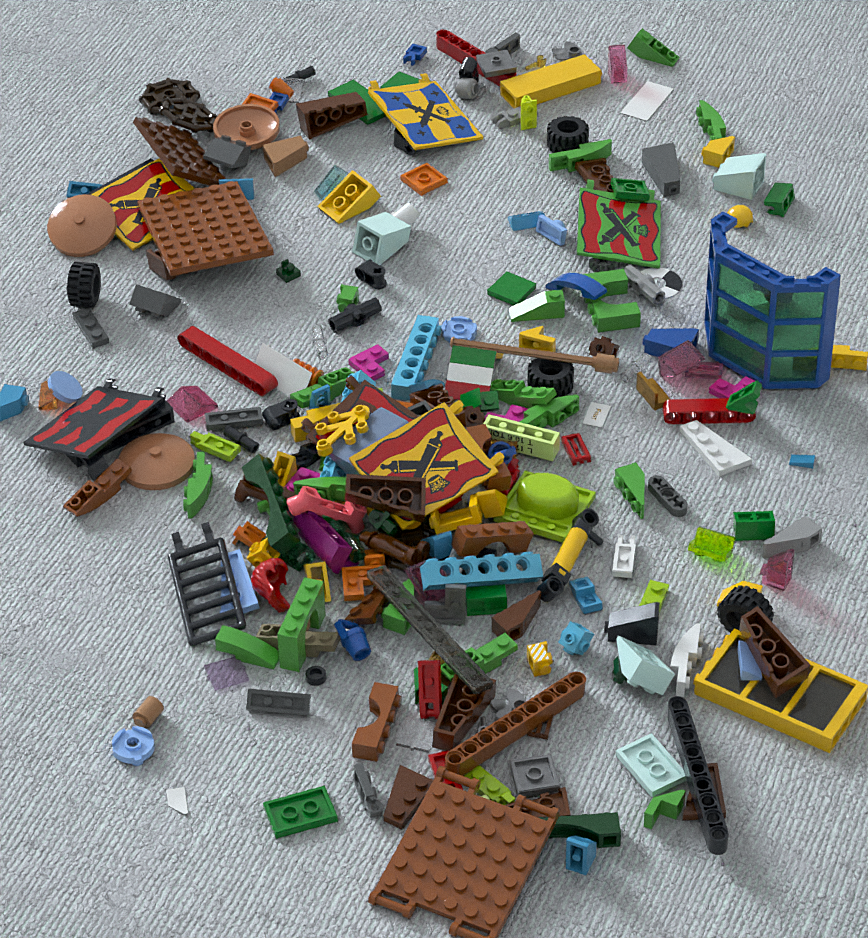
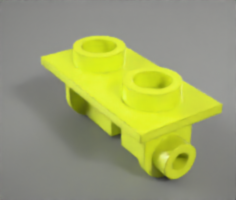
[521,95,537,131]

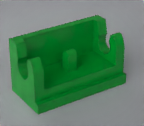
[764,182,795,217]
[733,511,775,541]
[466,584,507,616]

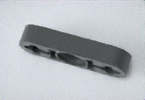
[648,475,688,517]

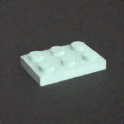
[616,733,687,797]

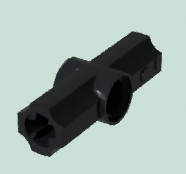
[328,297,382,333]

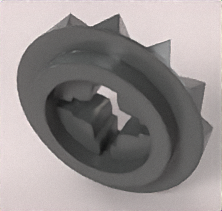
[589,258,617,272]

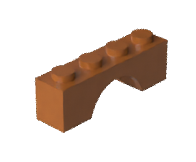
[466,424,511,491]
[451,521,534,557]
[352,682,402,762]

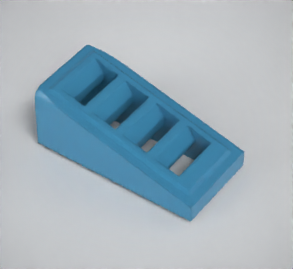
[309,384,331,410]

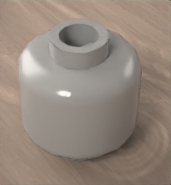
[455,78,480,99]

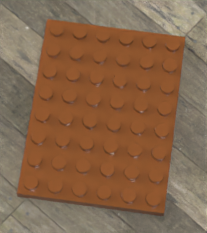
[137,181,274,276]

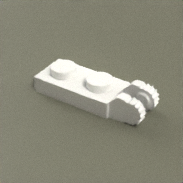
[612,535,636,578]

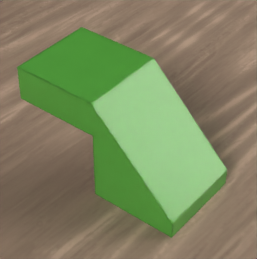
[644,789,686,829]

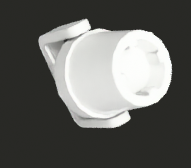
[391,202,420,229]

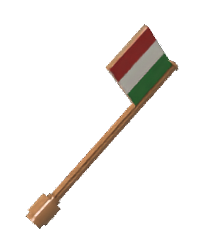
[445,337,619,401]

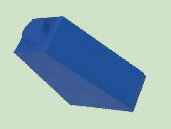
[642,328,699,365]

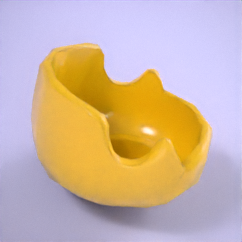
[727,205,753,228]

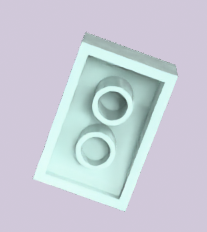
[616,636,675,695]

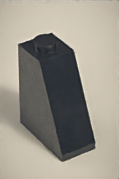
[604,602,660,646]

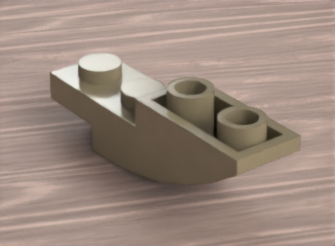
[256,624,341,657]

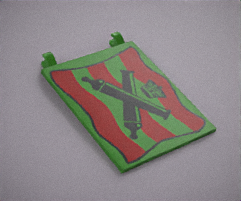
[577,179,661,269]

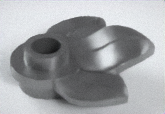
[552,41,582,60]
[491,688,526,719]

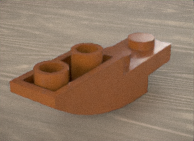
[63,459,132,517]

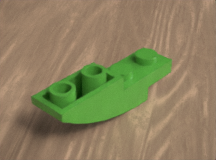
[696,100,726,141]
[549,139,612,172]
[290,367,354,409]
[490,379,557,408]
[520,395,579,428]
[183,452,213,519]
[293,477,346,502]
[441,633,518,682]

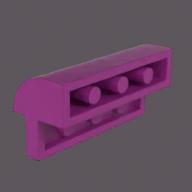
[293,511,359,574]

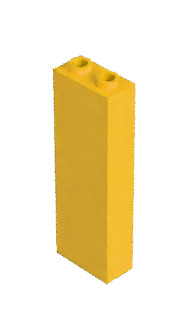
[500,54,602,109]

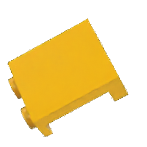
[429,493,483,535]

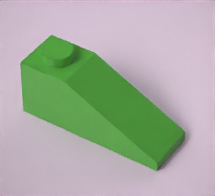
[509,290,565,322]

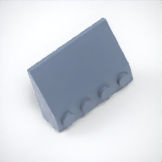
[328,407,409,475]

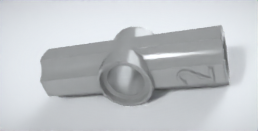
[624,265,665,305]

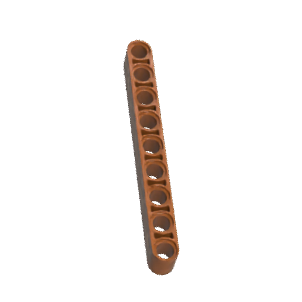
[445,671,586,776]

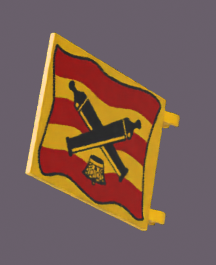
[91,159,194,251]
[349,400,504,530]

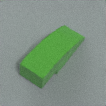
[215,625,279,670]

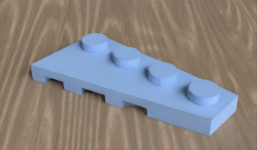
[220,549,260,613]

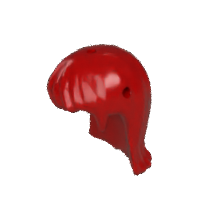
[251,558,290,613]

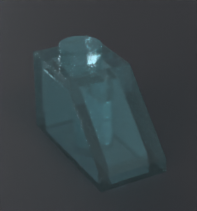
[314,165,349,201]

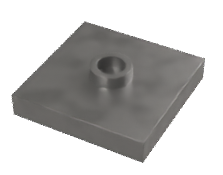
[476,50,517,78]
[509,754,560,796]

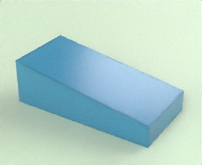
[789,454,815,469]

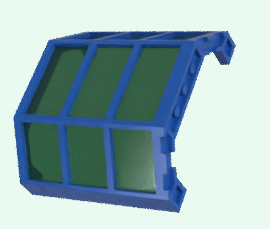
[704,211,841,389]

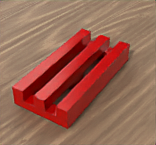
[561,433,591,466]

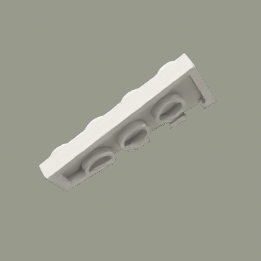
[680,420,752,476]

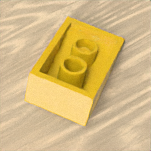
[317,170,381,224]

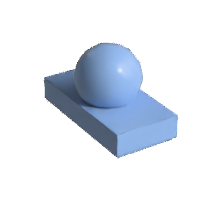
[536,214,567,246]

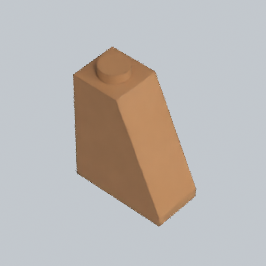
[263,136,309,177]

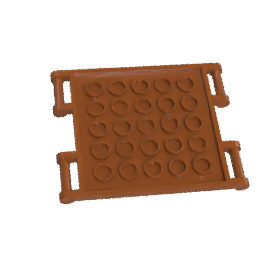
[368,766,560,938]

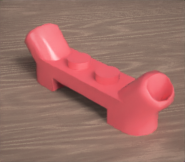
[286,486,367,534]

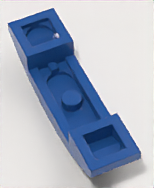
[545,273,607,300]

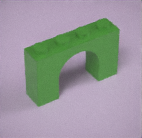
[583,269,641,333]
[277,577,326,672]

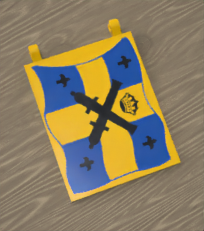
[368,73,484,150]

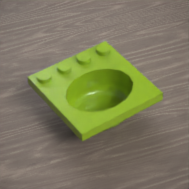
[493,471,596,543]

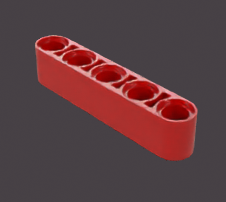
[662,398,756,424]

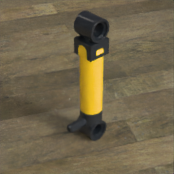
[536,508,604,602]

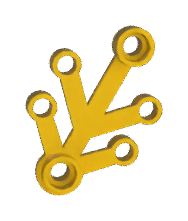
[315,405,370,457]

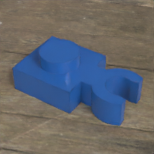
[403,44,427,66]
[269,92,289,114]

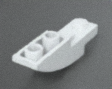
[670,623,704,697]

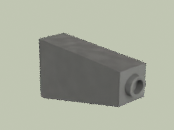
[642,142,680,197]

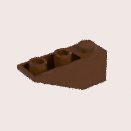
[491,590,541,641]

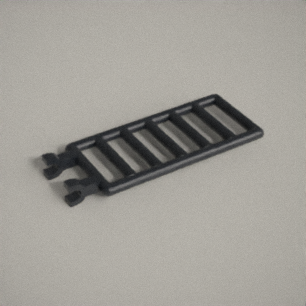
[168,522,247,646]

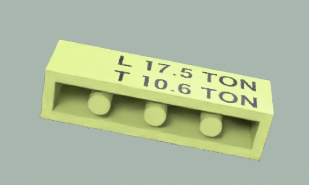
[483,415,560,461]

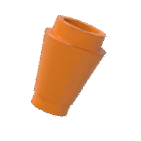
[269,77,294,99]

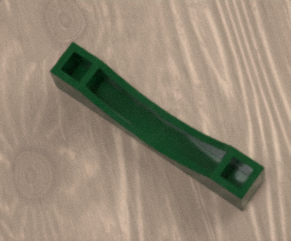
[242,454,301,555]
[539,812,621,848]

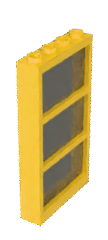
[693,628,868,753]

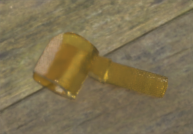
[525,55,546,70]

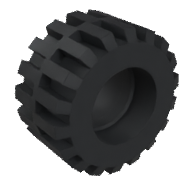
[547,116,589,153]
[67,262,101,308]
[527,358,574,399]
[717,585,774,633]

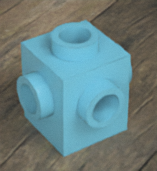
[558,621,595,655]

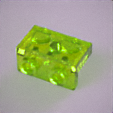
[688,526,736,562]

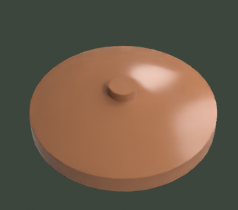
[213,104,280,150]
[47,194,117,257]
[119,433,195,490]

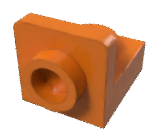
[232,521,266,547]
[363,549,385,571]

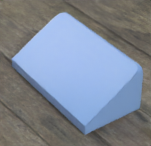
[738,641,762,680]

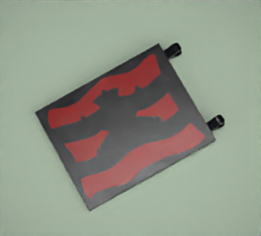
[23,378,166,459]

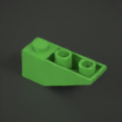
[627,28,680,67]
[613,462,645,519]
[381,575,414,635]

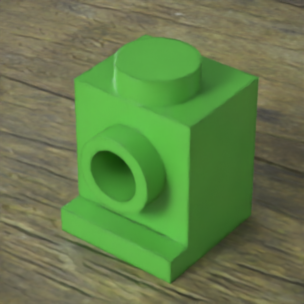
[336,284,359,312]

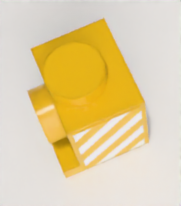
[527,641,553,677]

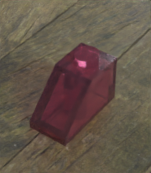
[608,44,627,84]
[760,549,795,591]

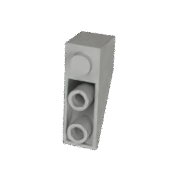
[762,516,822,559]

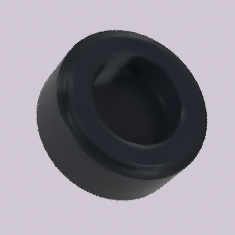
[305,666,326,686]

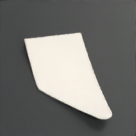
[166,787,188,814]

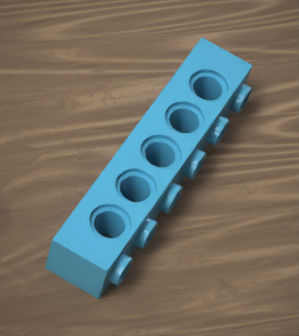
[391,315,442,401]
[420,552,543,591]

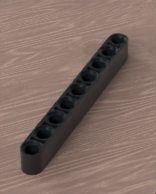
[667,696,729,855]

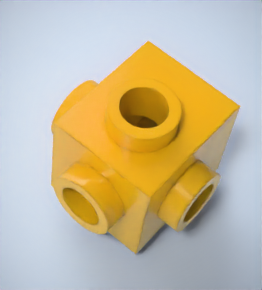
[246,538,280,568]

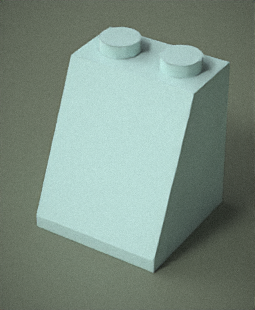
[712,153,766,200]
[352,212,411,265]

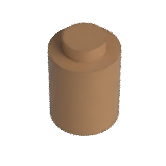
[132,696,164,729]

